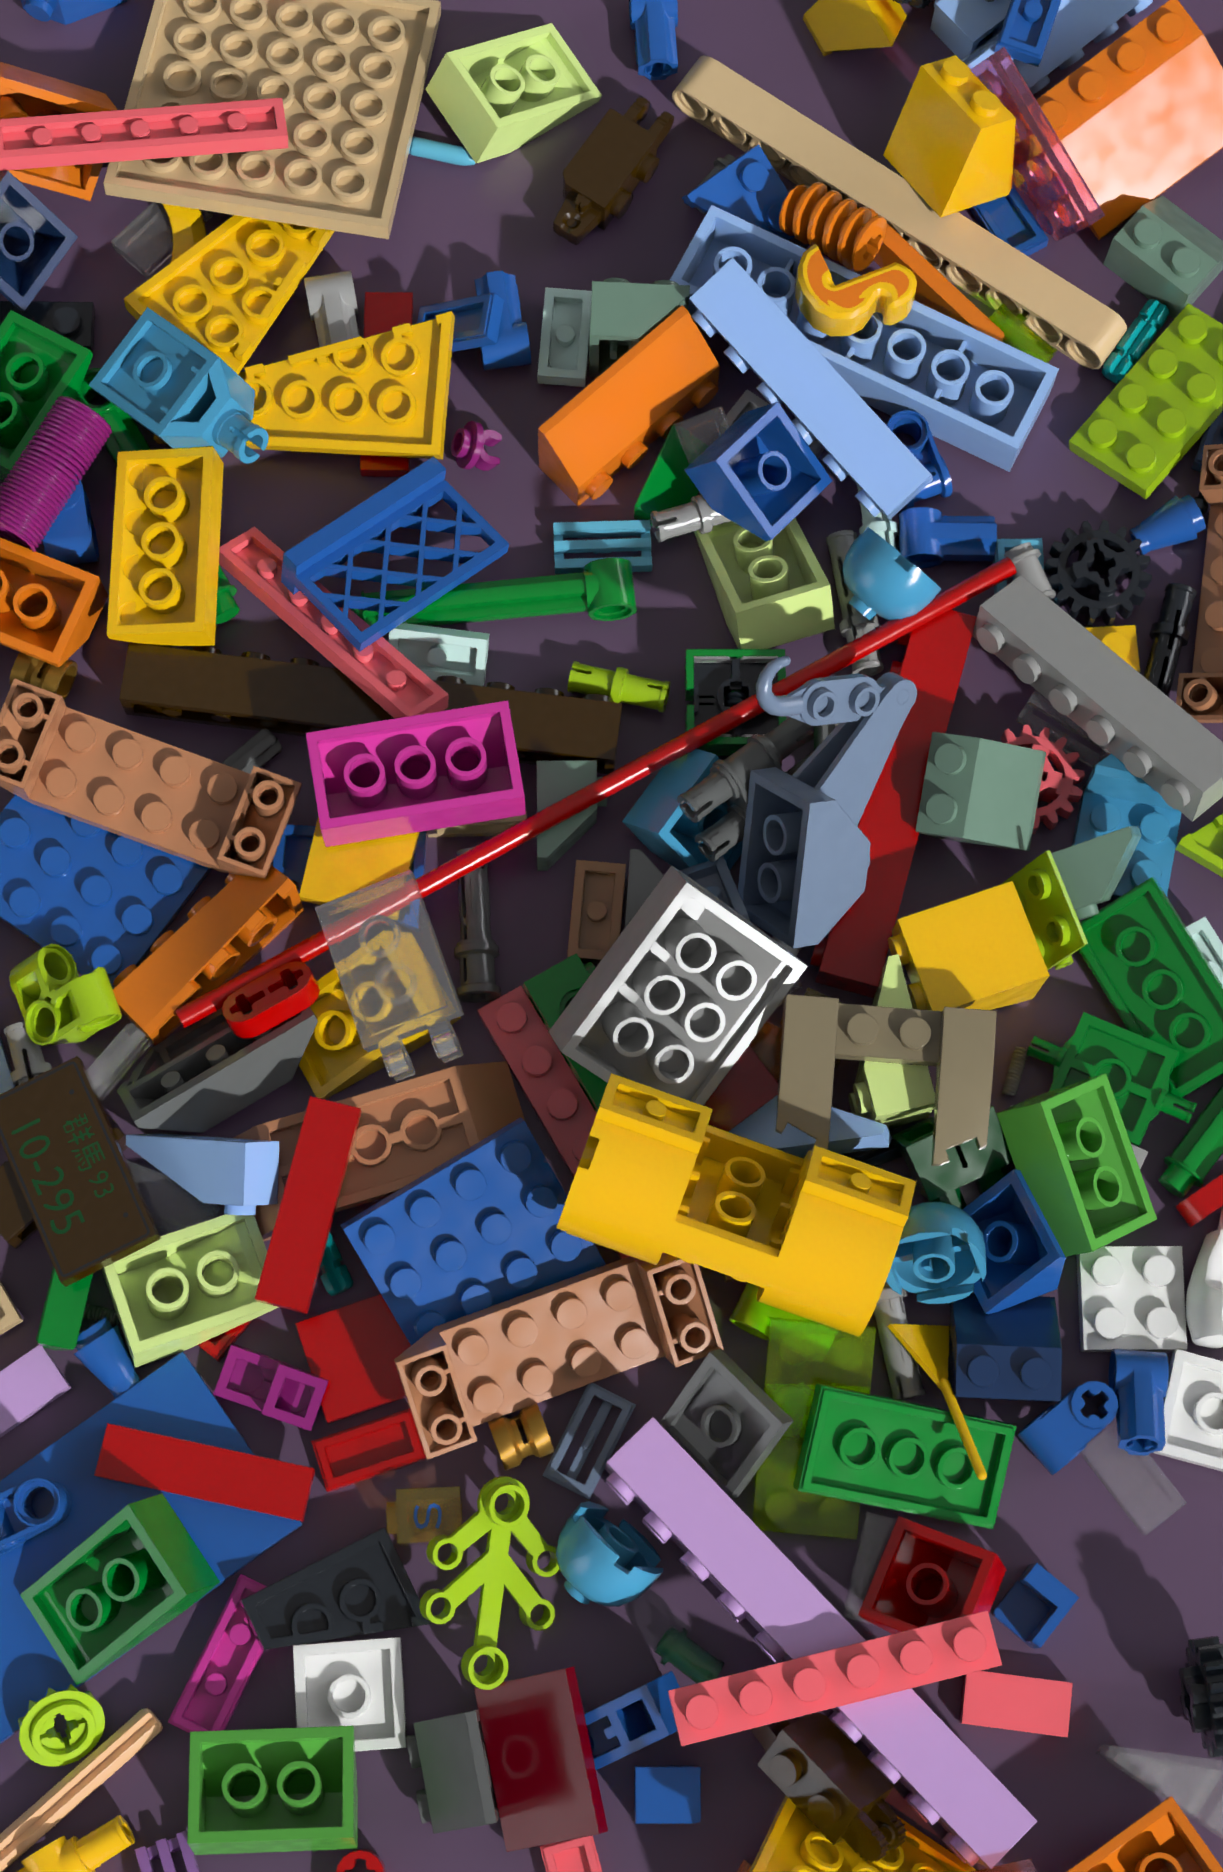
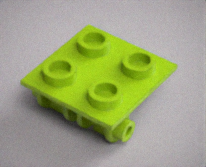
[1000,850,1088,970]

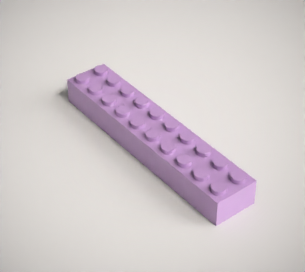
[605,1417,1037,1869]

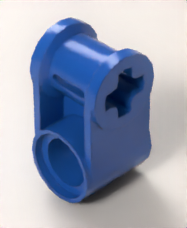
[887,410,953,510]
[43,475,99,566]
[1017,1381,1118,1475]
[0,1478,72,1556]

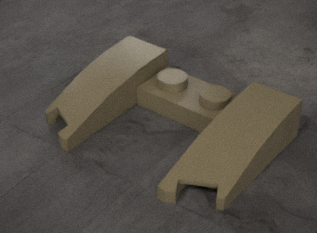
[775,994,997,1166]

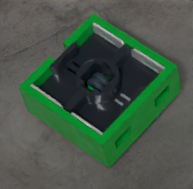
[685,649,787,756]

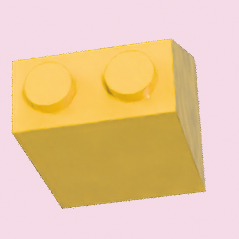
[883,55,1016,218]
[888,881,1050,1011]

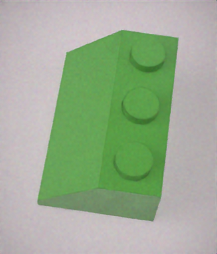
[996,1073,1157,1257]
[187,1726,358,1855]

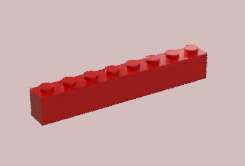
[810,610,977,998]

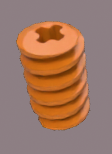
[779,182,887,272]

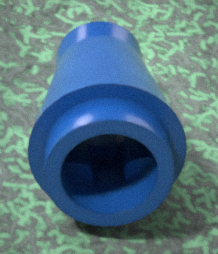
[1129,494,1206,555]
[74,1317,141,1398]

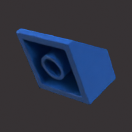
[684,402,833,541]

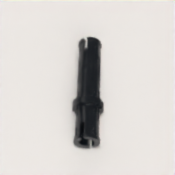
[1143,583,1197,697]

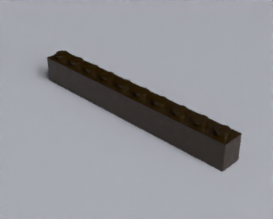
[119,643,622,774]

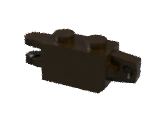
[553,96,675,245]
[750,1712,907,1863]

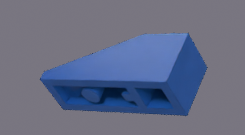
[584,1671,680,1770]

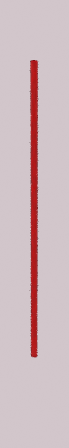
[175,557,1017,1028]

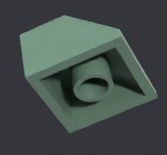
[1103,195,1223,319]
[915,732,1046,852]

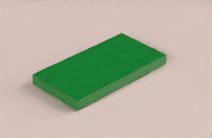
[1079,877,1223,1098]
[793,1383,1016,1529]

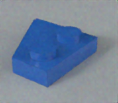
[682,144,795,241]

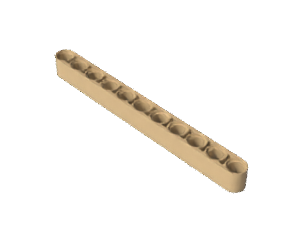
[672,56,1127,370]

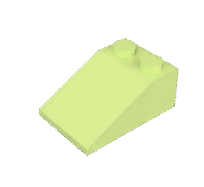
[425,23,602,163]
[694,518,835,649]
[849,954,935,1130]
[102,1214,279,1368]

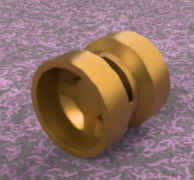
[9,652,78,700]
[488,1403,554,1471]

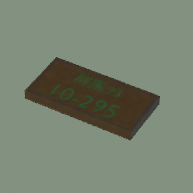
[0,1056,161,1287]

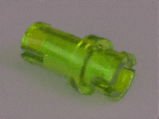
[989,303,1058,363]

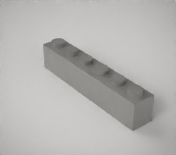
[973,575,1223,822]

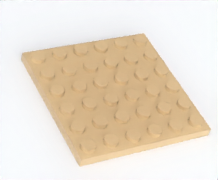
[103,0,441,239]

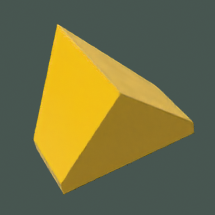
[803,0,907,56]

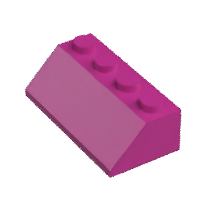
[306,701,526,847]

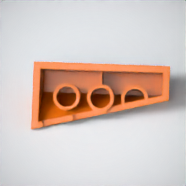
[112,865,304,1045]

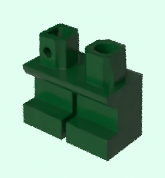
[891,1104,1013,1210]

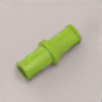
[567,661,671,713]

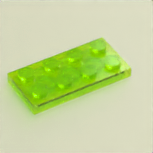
[752,1317,876,1539]

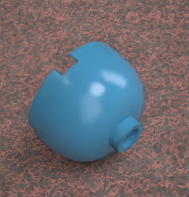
[842,527,941,621]
[886,1202,987,1304]
[556,1501,663,1607]

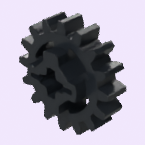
[1044,520,1152,627]
[1179,1636,1223,1758]

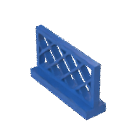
[281,456,509,652]

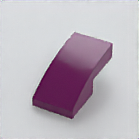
[213,1343,329,1431]

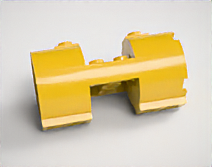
[556,1073,916,1337]

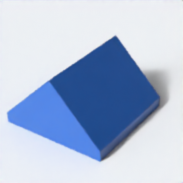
[962,1169,1066,1314]

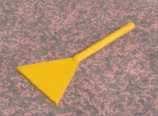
[887,1324,987,1480]

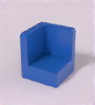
[993,1563,1079,1649]
[634,1765,701,1824]

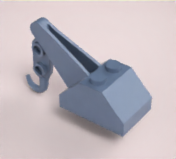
[738,656,917,949]

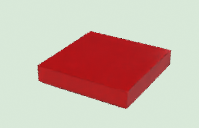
[295,1294,411,1424]

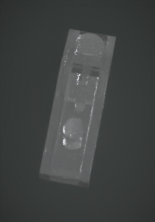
[1096,1744,1223,1840]

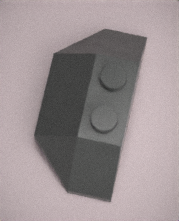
[117,985,318,1133]

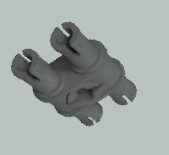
[677,717,814,862]

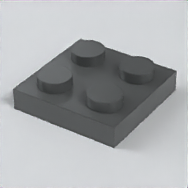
[659,1349,794,1499]

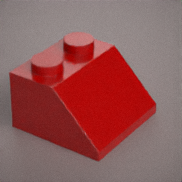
[858,1516,1007,1634]

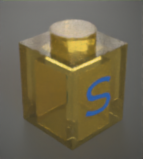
[386,1486,462,1546]

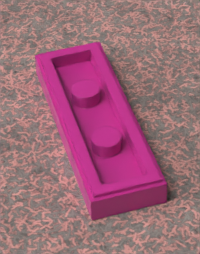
[168,1574,267,1733]

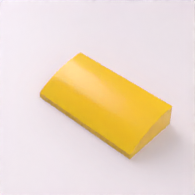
[107,446,224,646]

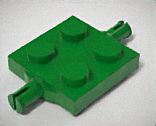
[1027,1012,1197,1147]

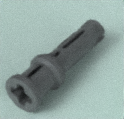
[454,848,501,1003]

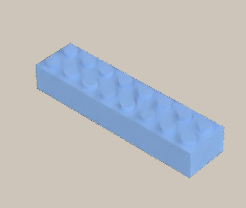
[670,205,1059,472]

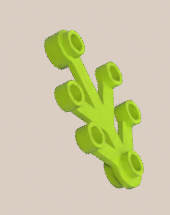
[419,1476,560,1690]

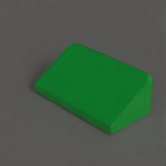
[634,424,709,537]
[36,1266,93,1350]

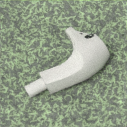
[1186,1206,1223,1348]

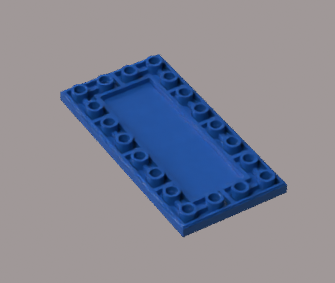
[0,1351,303,1744]

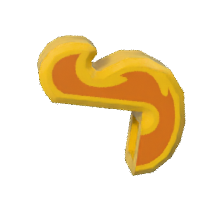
[795,244,917,336]

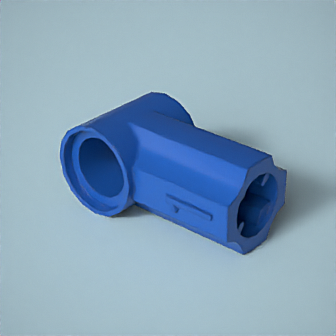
[629,0,678,80]
[475,271,532,371]
[899,507,997,569]
[1108,1349,1169,1456]

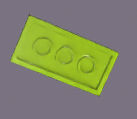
[1069,303,1223,499]

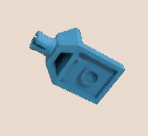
[89,307,269,464]
[1072,754,1181,900]

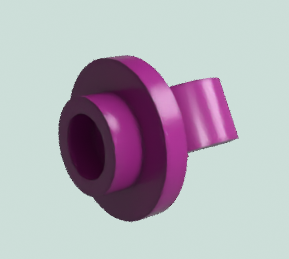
[451,421,502,471]

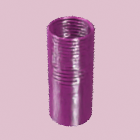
[0,396,112,552]

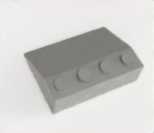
[549,866,808,1105]

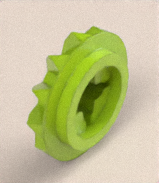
[18,1684,105,1767]

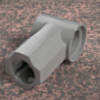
[304,270,360,351]

